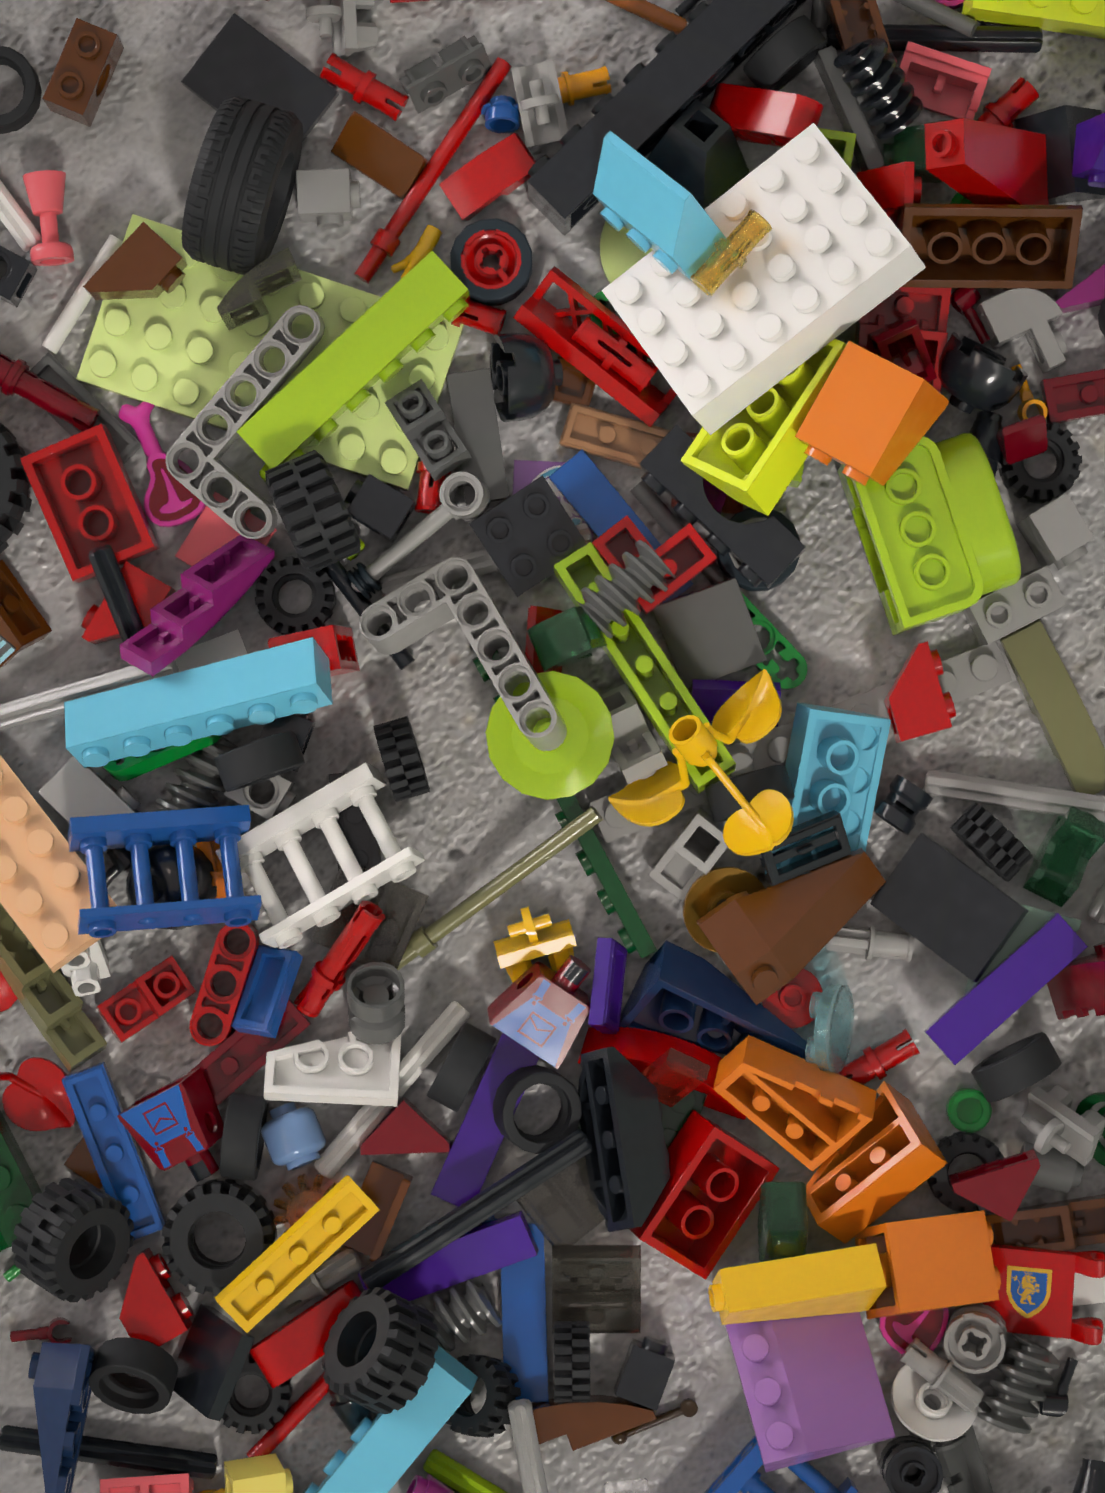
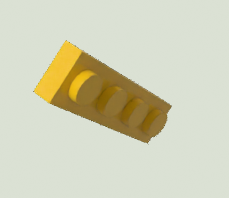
[214,1174,380,1333]

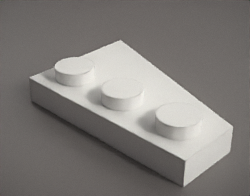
[264,1032,401,1107]

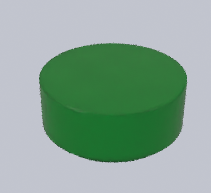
[946,1088,992,1133]

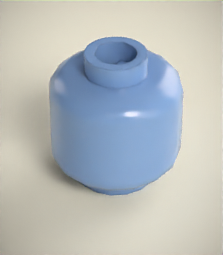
[261,1102,326,1171]

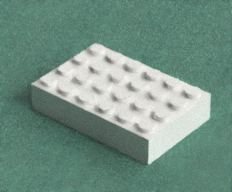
[602,123,926,435]

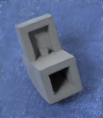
[975,288,1067,374]
[601,684,668,784]
[649,808,728,902]

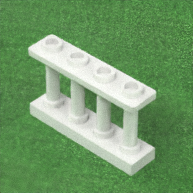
[215,762,425,949]

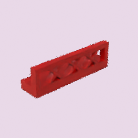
[513,266,677,427]

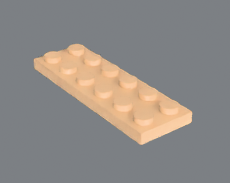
[0,755,117,973]

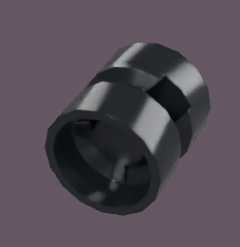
[879,1435,944,1493]

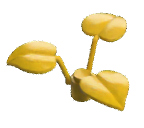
[608,669,794,856]

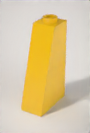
[708,1243,887,1325]

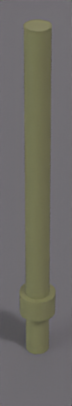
[383,806,603,970]

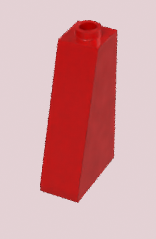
[924,118,1048,205]

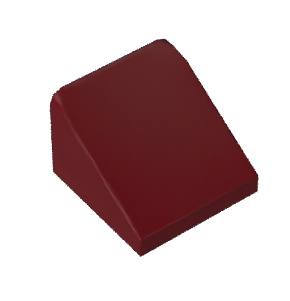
[996,414,1048,464]

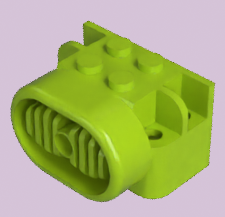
[837,433,1021,636]

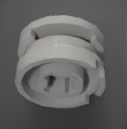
[943,1303,1008,1374]

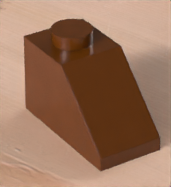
[83,222,187,300]

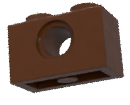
[42,18,124,127]

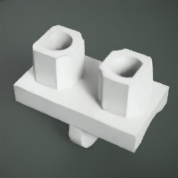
[61,940,111,997]

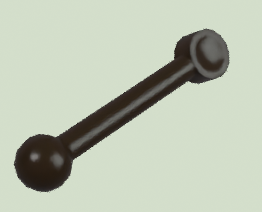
[611,1398,698,1445]

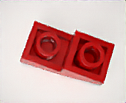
[439,133,536,221]
[96,955,196,1044]

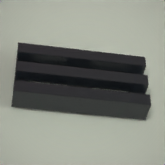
[760,810,852,886]

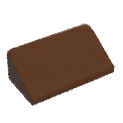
[331,111,427,200]

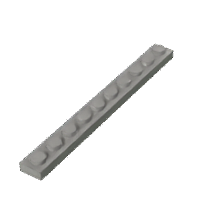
[589,641,1012,844]

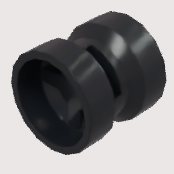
[873,774,933,835]

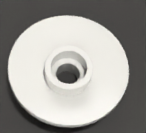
[891,1359,978,1442]

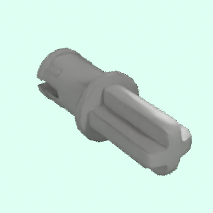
[825,925,914,962]
[280,1249,362,1314]
[899,1337,984,1412]

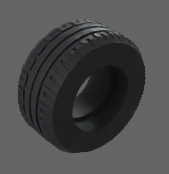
[181,96,303,276]

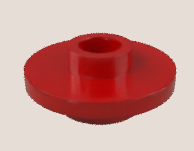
[762,969,823,1028]

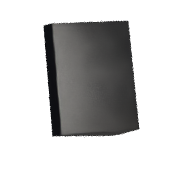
[1014,105,1105,205]

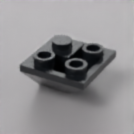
[647,98,750,209]

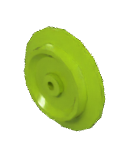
[485,671,615,800]

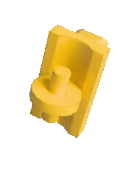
[493,906,577,982]

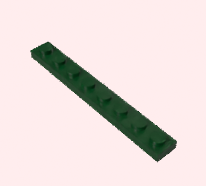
[472,650,657,959]

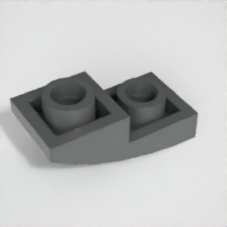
[384,379,472,481]

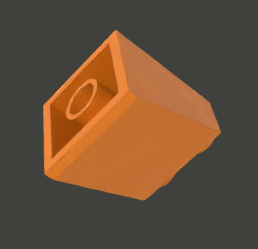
[795,341,949,486]
[854,1210,1001,1319]

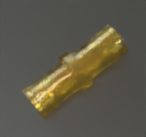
[690,209,772,297]

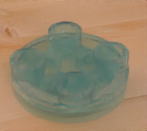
[805,983,854,1073]

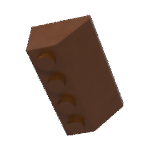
[895,203,1083,289]

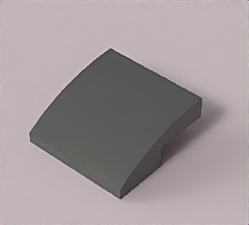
[653,577,767,688]

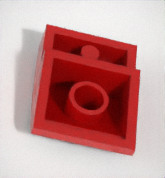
[855,287,952,421]

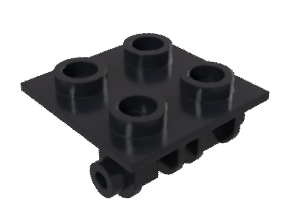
[469,475,587,597]

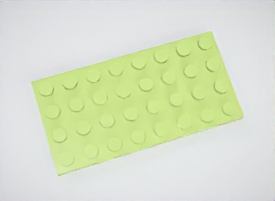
[76,214,464,491]

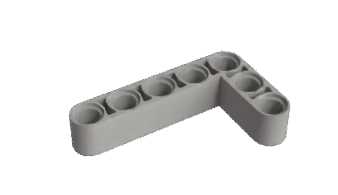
[165,305,325,539]
[359,557,567,751]

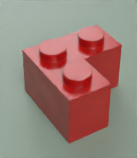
[592,515,717,615]

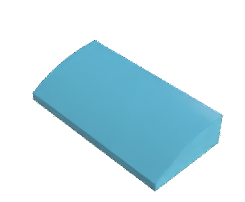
[765,702,891,879]

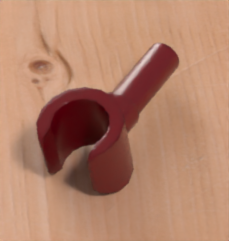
[950,288,990,345]
[10,1317,72,1343]

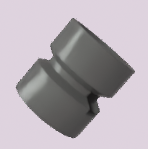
[347,962,405,1044]

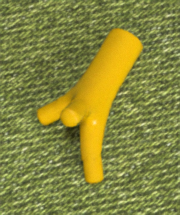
[391,225,442,278]

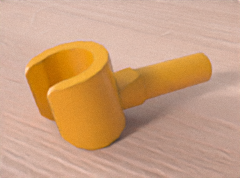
[1011,364,1048,421]

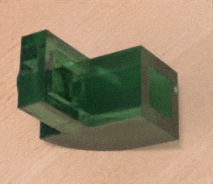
[527,606,607,672]
[1022,806,1105,908]

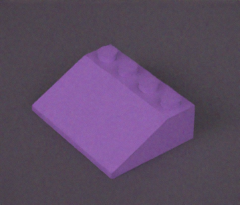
[725,1312,895,1472]

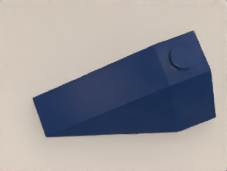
[619,940,813,1060]
[28,1342,96,1493]

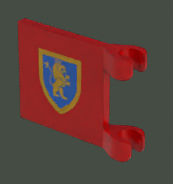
[983,1244,1105,1345]

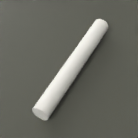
[41,234,123,354]

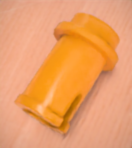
[557,66,612,106]

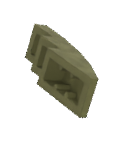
[999,619,1105,795]
[0,904,107,1072]

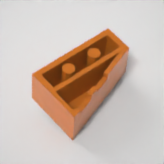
[713,1035,877,1172]
[800,1081,948,1244]

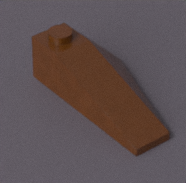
[696,848,886,1005]

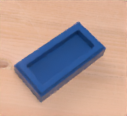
[231,945,303,1038]

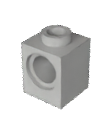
[224,775,297,820]

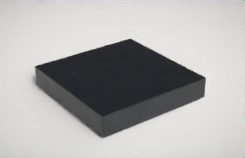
[173,1304,255,1421]

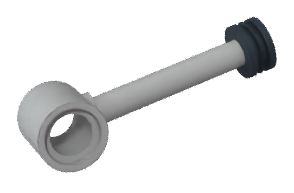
[346,472,490,600]

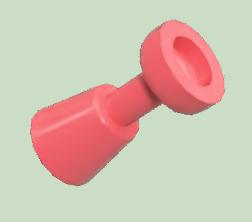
[22,170,74,266]

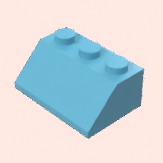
[593,131,728,281]

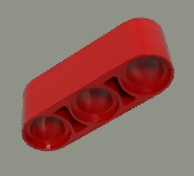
[709,83,824,147]
[189,923,260,1046]
[250,1279,362,1388]

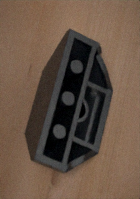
[578,1047,671,1232]

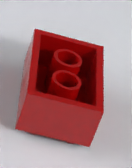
[20,424,160,583]
[629,1110,780,1280]

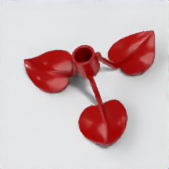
[0,971,76,1131]

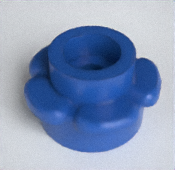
[481,95,521,133]

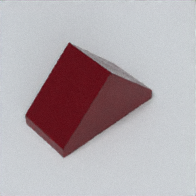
[869,315,937,382]
[360,1097,451,1155]
[948,1149,1041,1222]

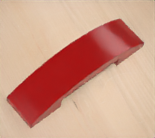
[577,1027,746,1120]

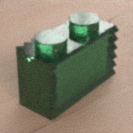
[757,1182,809,1262]

